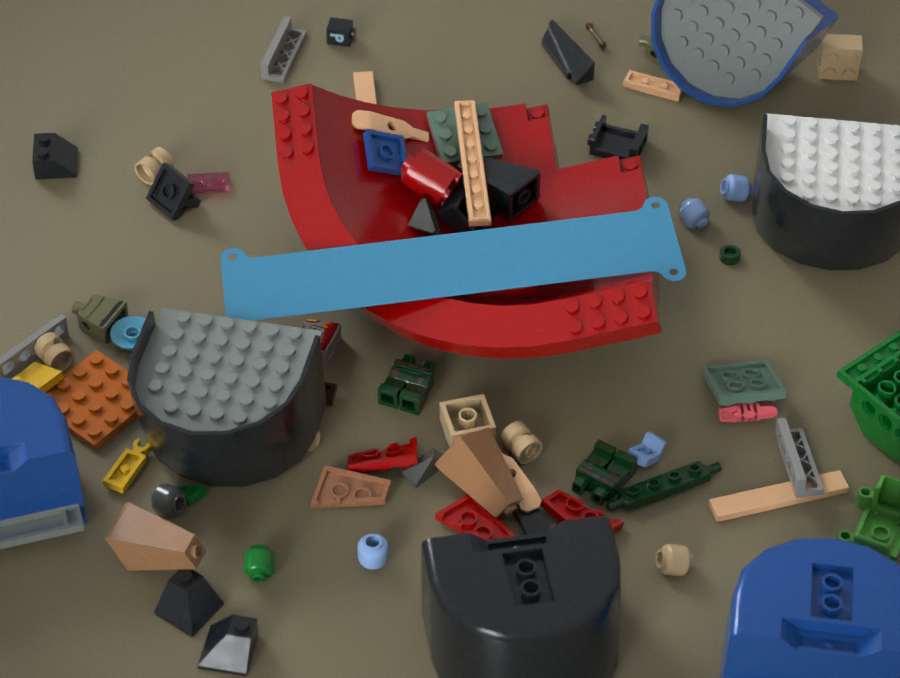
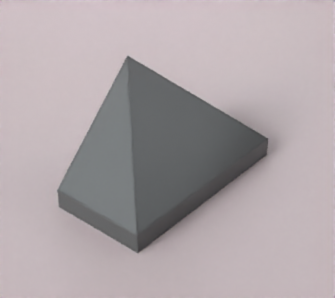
[408,198,442,236]
[400,447,443,488]

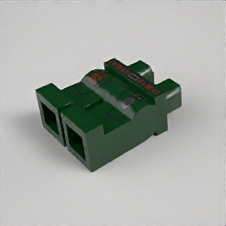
[378,354,435,416]
[572,439,637,505]

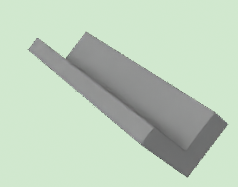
[260,16,307,83]
[0,314,69,379]
[775,417,824,497]

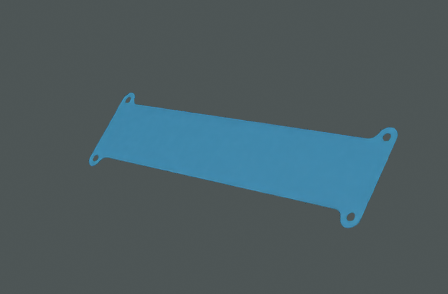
[221,197,686,321]

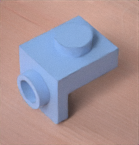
[628,431,667,468]

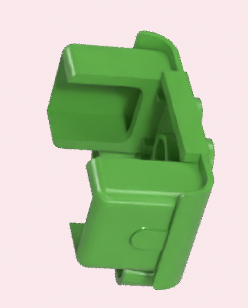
[837,475,900,562]

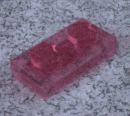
[188,172,230,194]

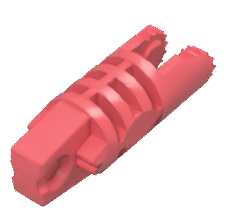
[718,401,778,423]

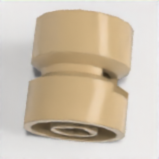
[135,147,174,185]
[34,332,75,372]
[500,421,543,464]

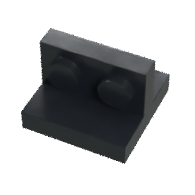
[146,163,202,220]

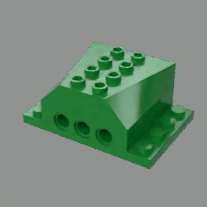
[836,331,900,462]

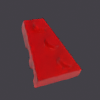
[347,437,418,474]
[540,490,624,534]
[435,495,516,540]

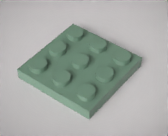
[426,103,503,166]
[702,360,786,406]

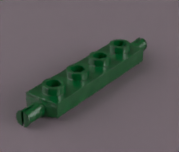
[606,461,722,512]

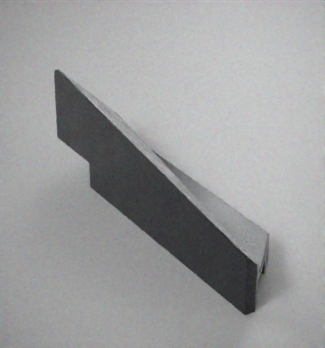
[542,19,595,85]

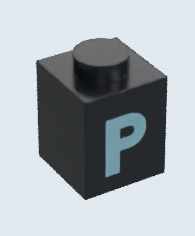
[326,17,356,47]

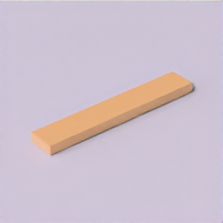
[708,470,849,522]

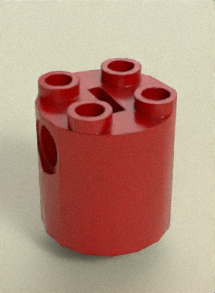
[401,148,463,208]

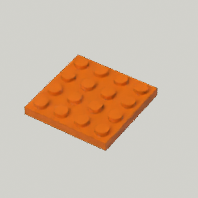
[46,350,138,451]

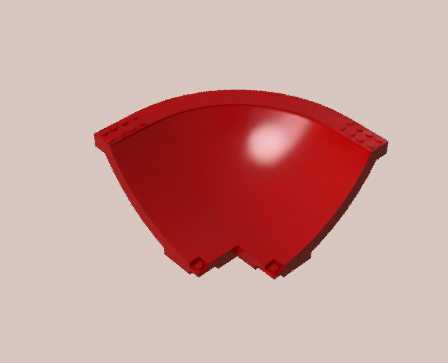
[271,83,662,359]

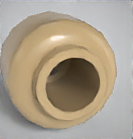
[656,544,694,576]

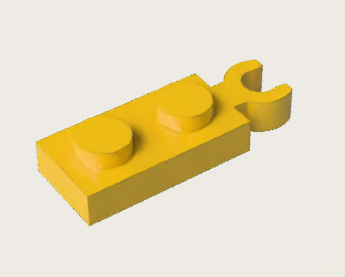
[103,438,151,494]

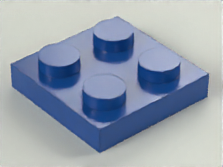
[363,129,407,175]

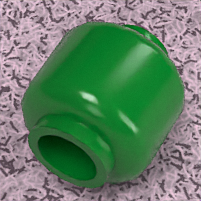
[243,544,275,582]

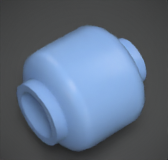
[720,174,753,202]
[679,198,710,229]
[357,534,389,569]

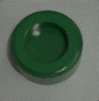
[719,245,741,265]

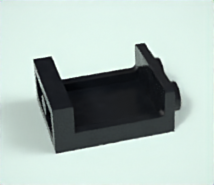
[587,115,649,160]

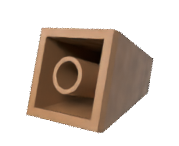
[435,427,523,518]
[104,502,206,571]

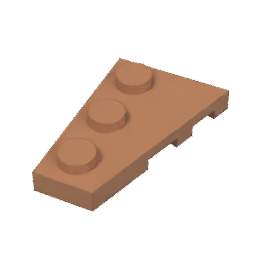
[310,465,392,509]

